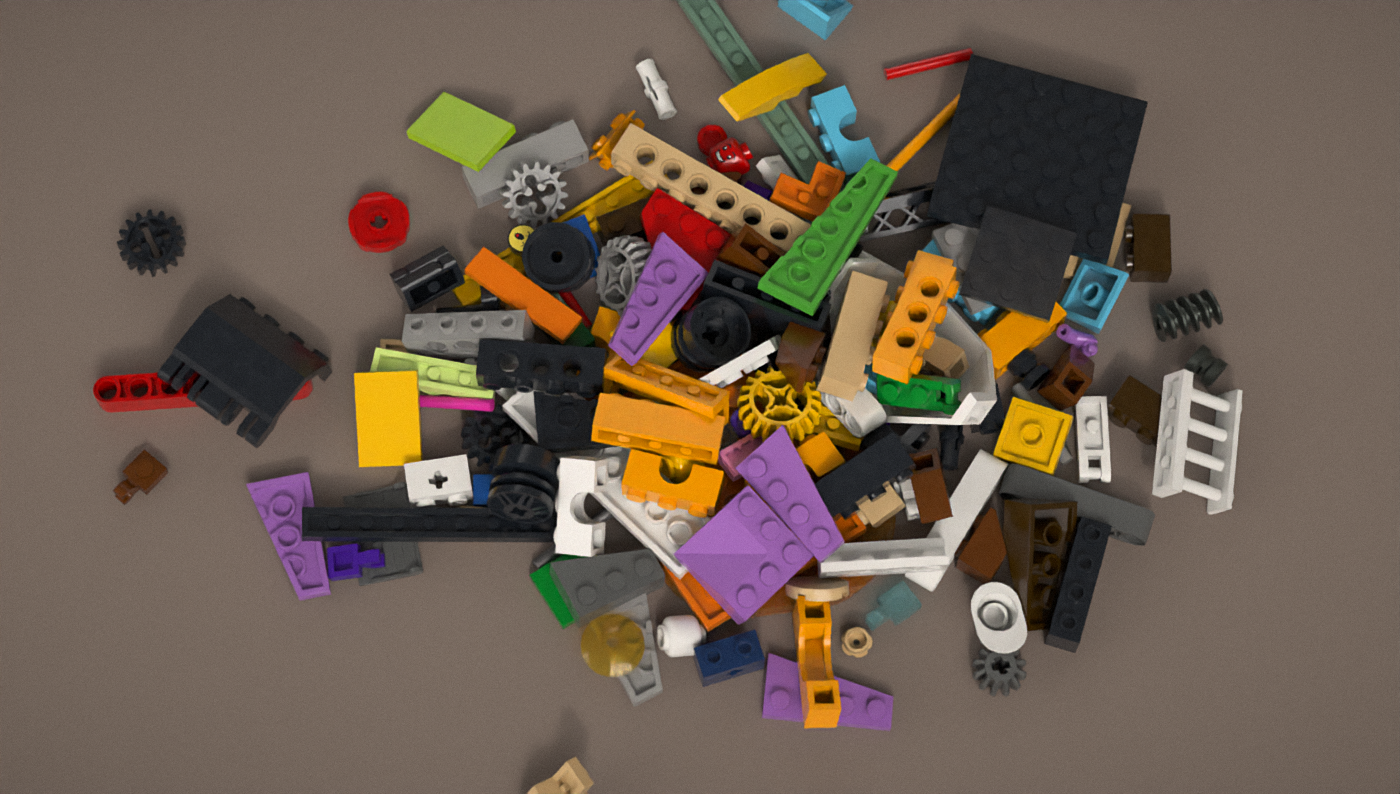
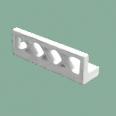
[817,537,950,578]

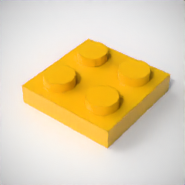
[993,397,1073,476]

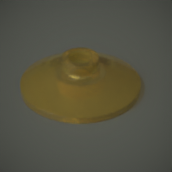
[581,614,645,677]

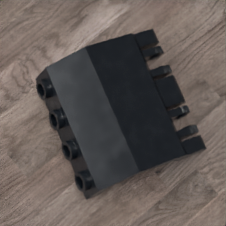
[157,294,332,448]

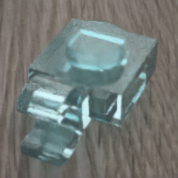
[865,580,922,631]

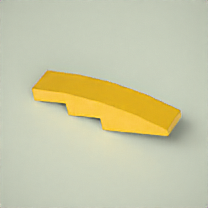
[718,53,827,122]

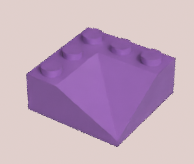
[673,485,814,625]

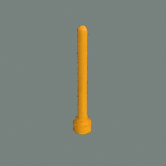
[886,94,960,171]

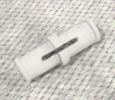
[636,59,677,120]

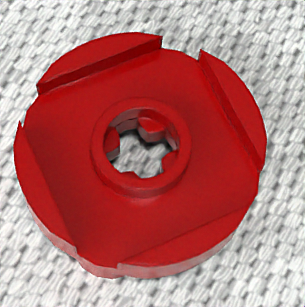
[348,191,410,253]

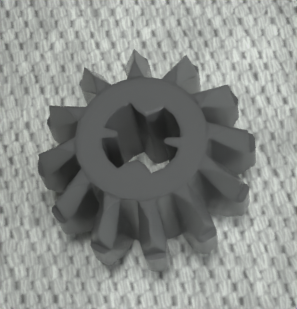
[972,648,1027,697]

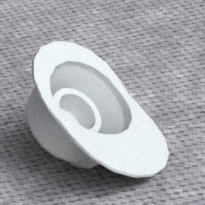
[971,582,1027,654]

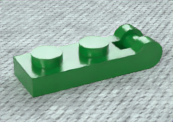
[877,374,962,415]

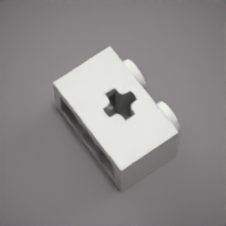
[404,454,473,508]

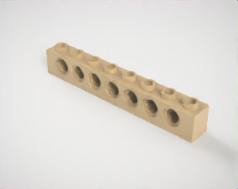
[611,123,811,254]

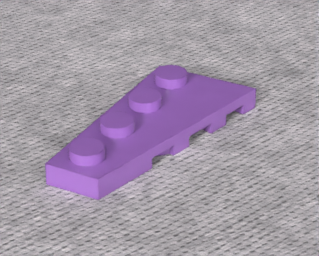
[608,232,708,366]
[736,425,845,563]
[246,472,331,601]
[762,653,894,731]

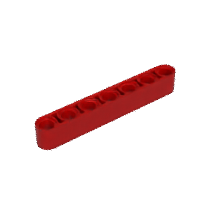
[93,372,313,413]

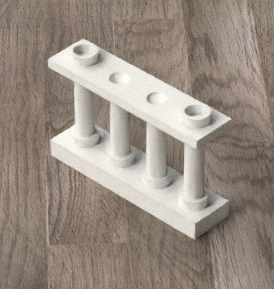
[1152,369,1243,515]

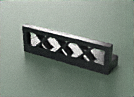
[857,181,947,243]

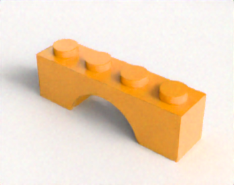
[792,596,841,728]

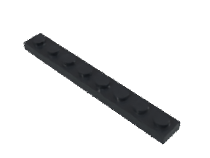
[302,507,557,543]

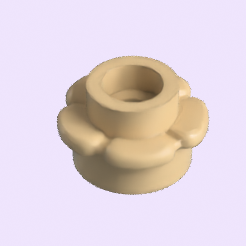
[841,627,873,658]

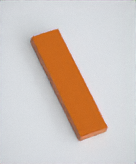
[464,247,582,344]

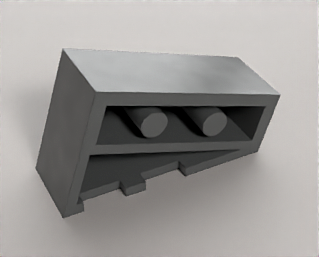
[549,548,665,628]

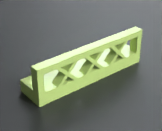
[370,347,496,408]

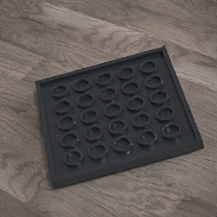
[926,54,1148,265]

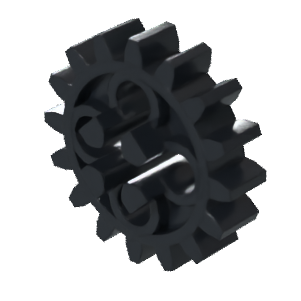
[117,209,186,277]
[461,404,530,471]

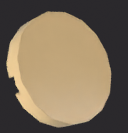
[785,576,849,602]

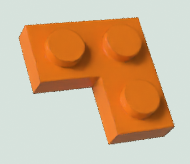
[769,161,846,222]

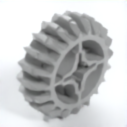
[594,235,652,317]

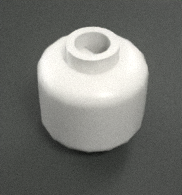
[657,614,706,657]

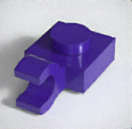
[327,543,386,581]

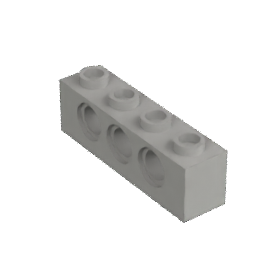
[402,310,535,359]

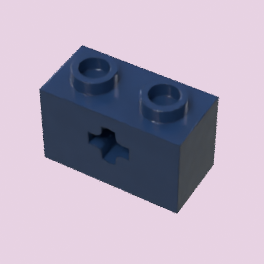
[693,629,765,687]

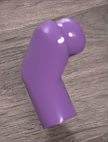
[1057,324,1098,357]

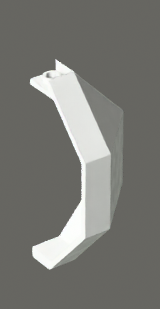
[829,251,997,425]

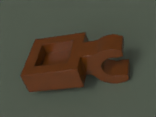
[113,449,168,505]

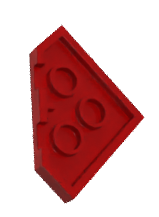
[640,188,732,313]

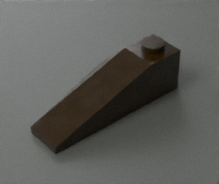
[1003,498,1078,631]

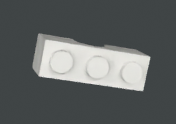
[553,455,609,557]

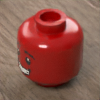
[706,137,754,175]

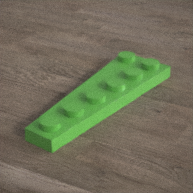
[758,158,898,316]

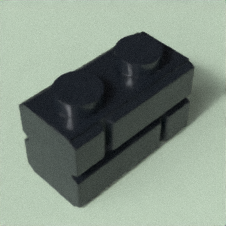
[389,245,465,312]

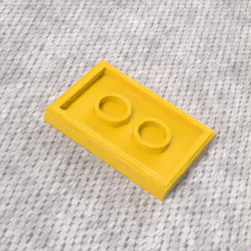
[354,370,423,467]

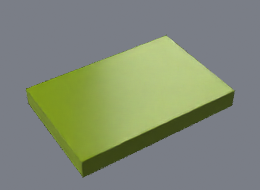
[406,92,516,172]

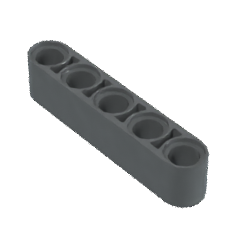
[998,464,1155,546]

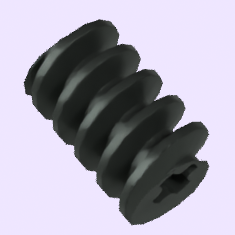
[1153,289,1223,342]

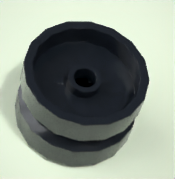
[522,222,596,293]

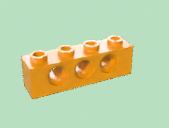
[872,255,960,385]

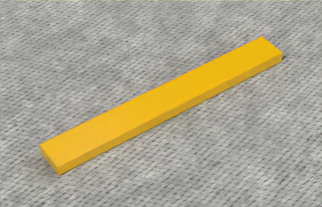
[452,160,669,306]

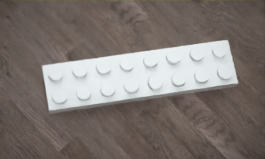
[502,367,710,580]

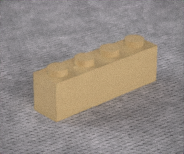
[816,271,890,402]

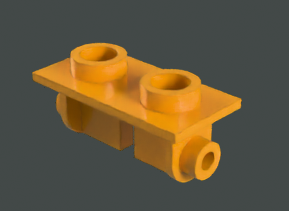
[589,110,645,171]

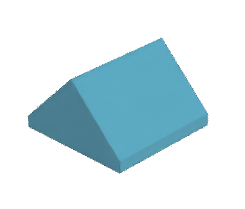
[778,0,853,40]
[1060,259,1129,334]

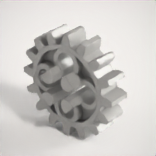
[500,160,568,228]

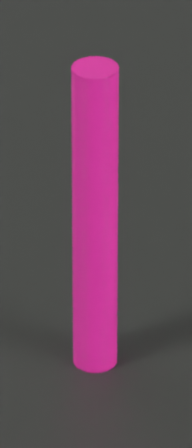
[419,395,495,411]

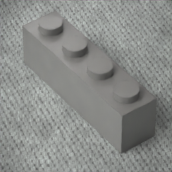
[461,119,589,209]

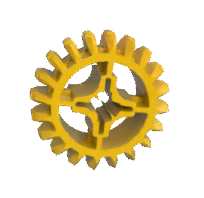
[737,366,823,443]

